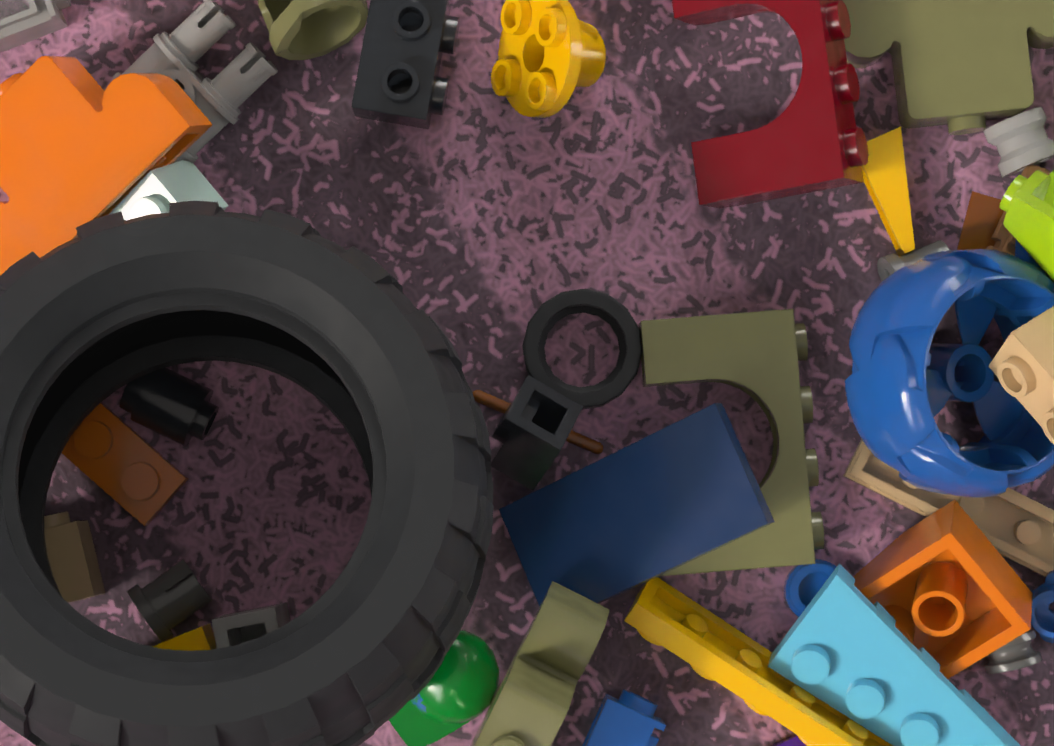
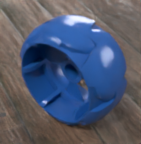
[845,249,1054,498]

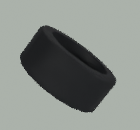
[522,288,643,410]

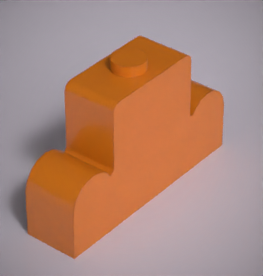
[0,56,213,276]

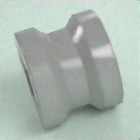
[983,107,1054,178]

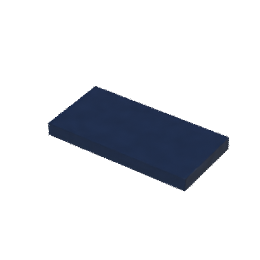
[499,403,775,607]

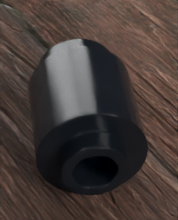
[119,368,219,446]

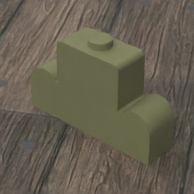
[842,0,1054,135]
[470,581,610,746]

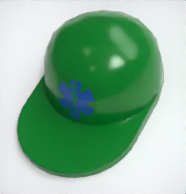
[389,629,500,746]

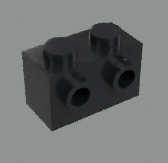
[351,0,460,129]

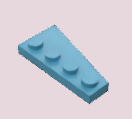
[768,563,1021,746]

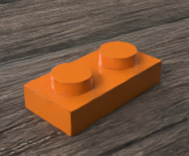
[62,402,188,526]

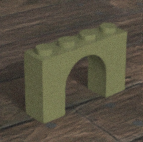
[638,309,824,576]

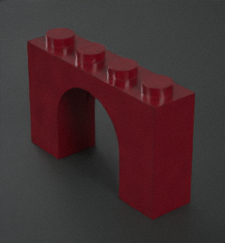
[672,0,869,208]

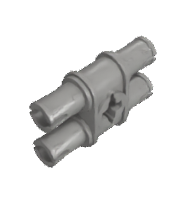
[112,0,278,163]

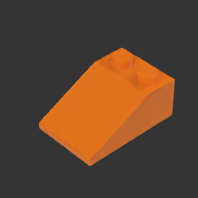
[853,499,1033,679]

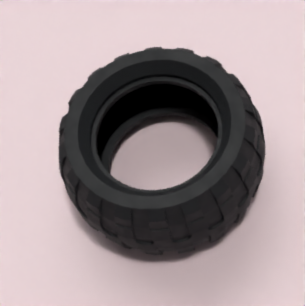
[0,201,493,746]

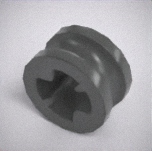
[984,628,1043,674]

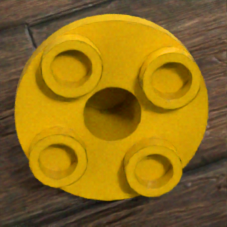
[491,0,606,118]

